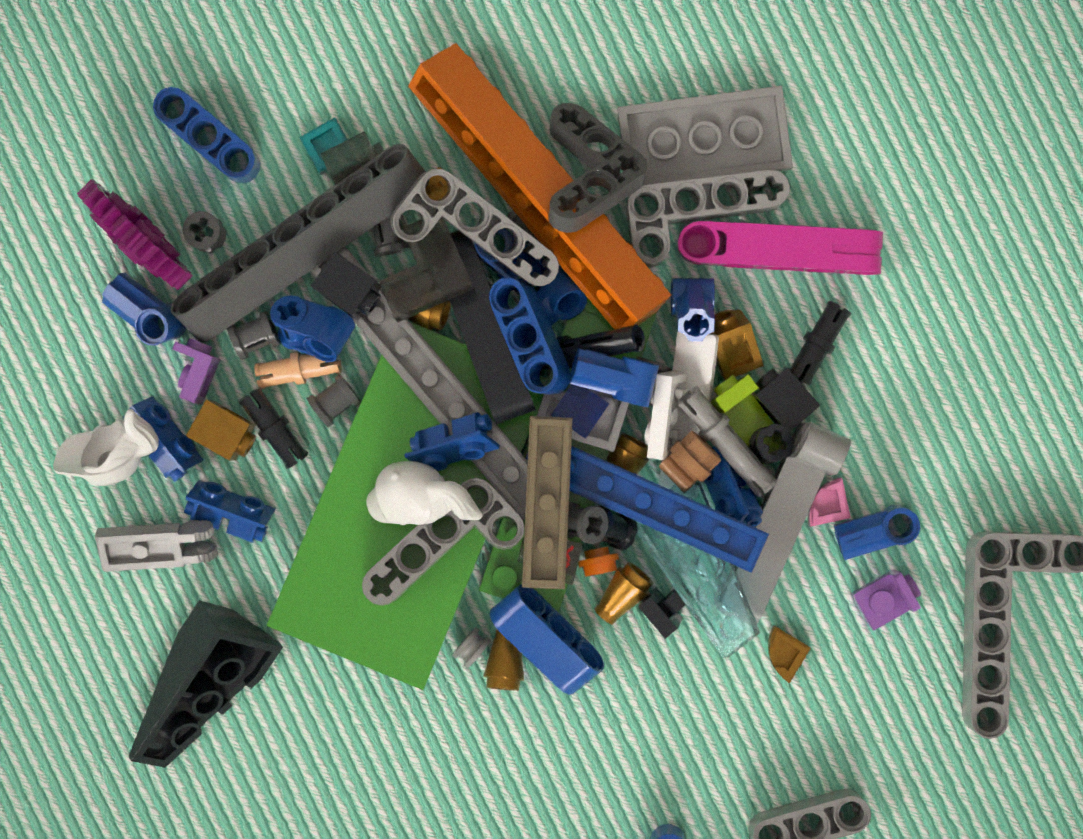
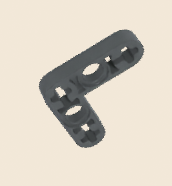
[548,103,648,233]

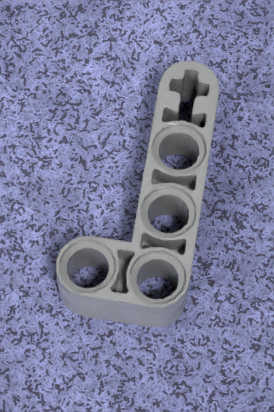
[390,169,559,286]
[626,170,790,268]
[362,478,524,606]

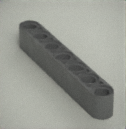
[171,144,430,342]

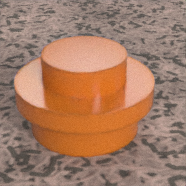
[578,547,619,577]

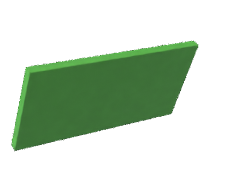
[266,322,551,690]

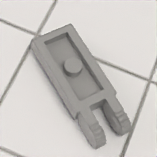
[95,520,218,572]

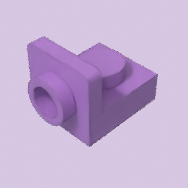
[172,338,221,405]
[851,569,921,631]

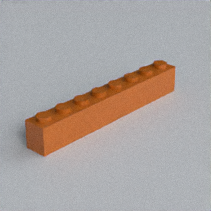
[408,43,671,330]

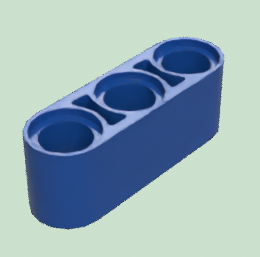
[153,87,261,184]
[489,277,571,395]
[490,584,604,695]

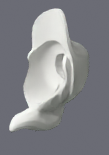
[53,409,159,486]
[366,461,483,525]

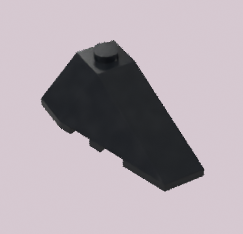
[129,600,283,768]

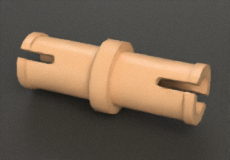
[254,351,342,389]

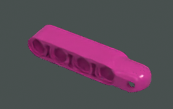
[677,221,883,275]

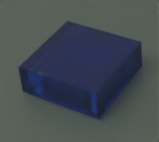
[551,384,609,439]

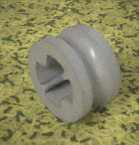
[452,627,491,669]

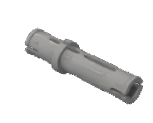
[677,386,777,497]

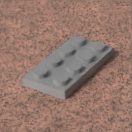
[617,86,793,185]

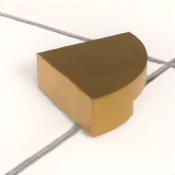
[768,625,811,683]

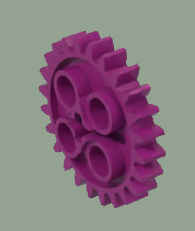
[77,179,193,290]

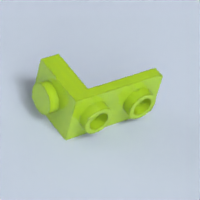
[711,374,779,465]

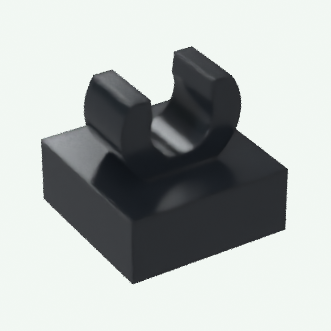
[638,586,689,639]

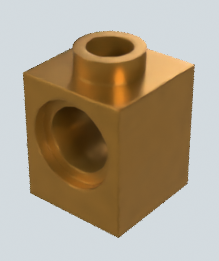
[186,399,256,461]

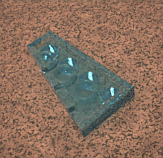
[636,480,760,658]

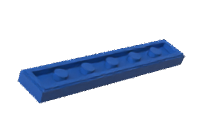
[525,446,769,573]

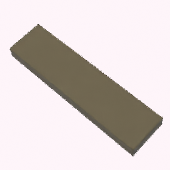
[522,416,573,589]

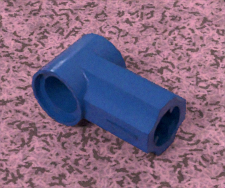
[524,266,587,347]
[102,272,186,346]
[670,278,715,342]
[569,348,659,407]
[833,505,920,560]

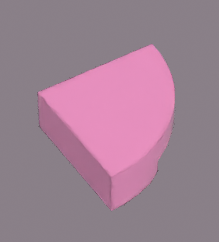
[808,477,851,527]

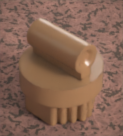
[659,431,721,493]

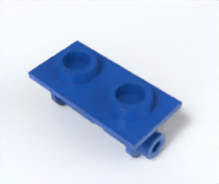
[123,396,204,482]
[405,412,500,471]
[704,446,763,527]
[184,480,276,543]

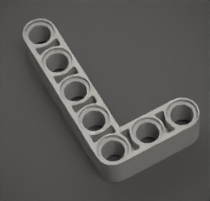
[717,422,851,625]
[962,531,1083,739]
[748,789,871,839]

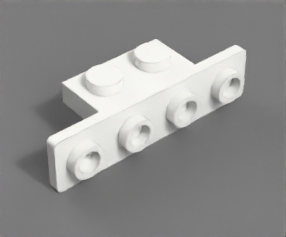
[645,332,719,499]

